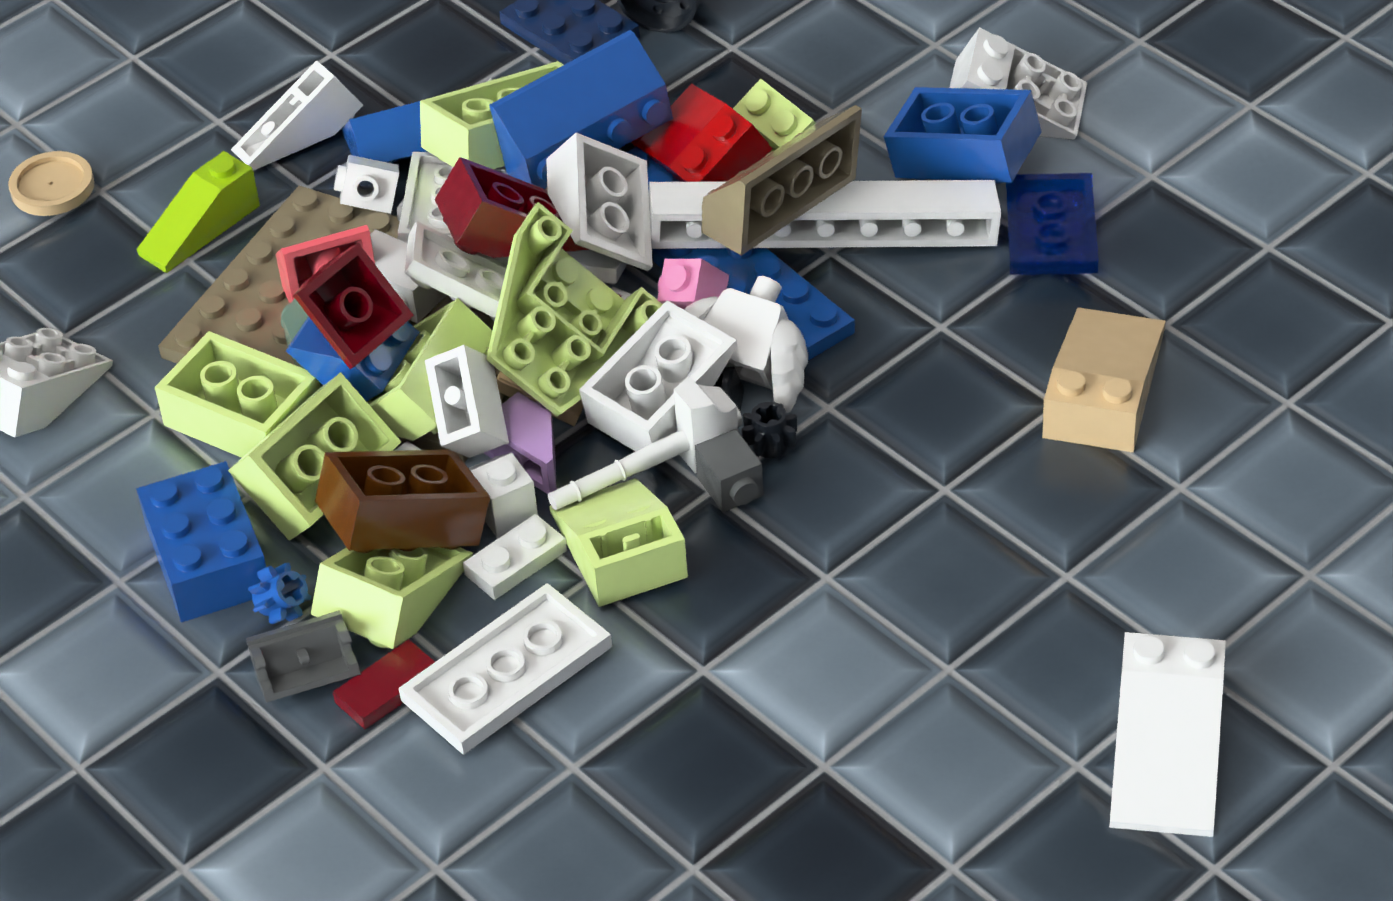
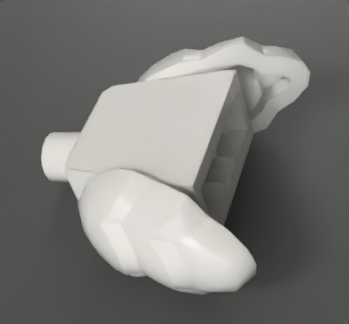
[684,276,808,413]

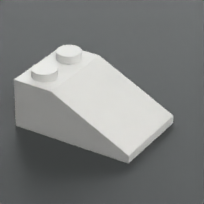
[546,133,653,271]
[579,300,738,451]

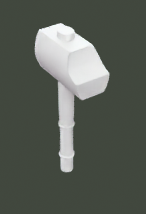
[548,376,742,510]

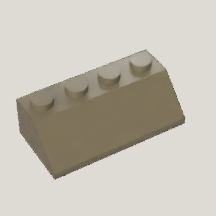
[701,105,862,256]

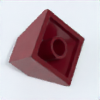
[293,243,414,369]

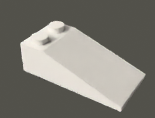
[1109,632,1226,837]

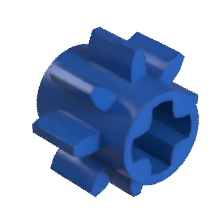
[248,562,311,624]

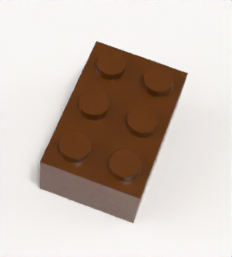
[315,449,490,553]

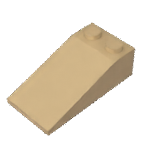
[1042,308,1166,453]

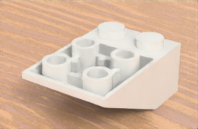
[949,27,1087,140]
[0,328,113,437]

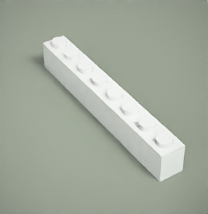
[649,180,1001,249]

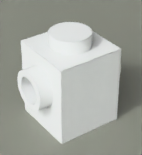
[334,155,399,214]

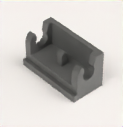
[246,610,360,703]

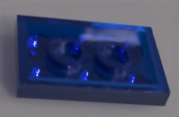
[1005,173,1099,275]

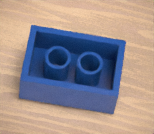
[883,87,1042,184]
[136,461,266,622]

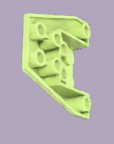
[486,202,663,417]

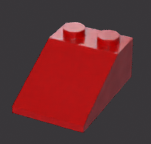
[635,84,773,182]

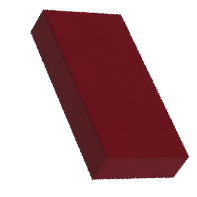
[333,639,435,729]

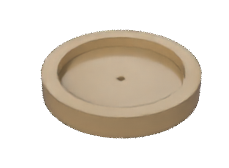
[8,151,94,216]

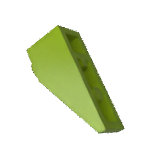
[137,151,260,273]

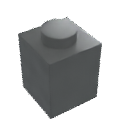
[695,429,764,513]

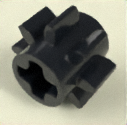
[741,402,797,458]

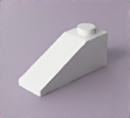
[231,60,363,171]

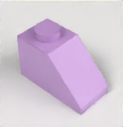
[484,392,557,494]

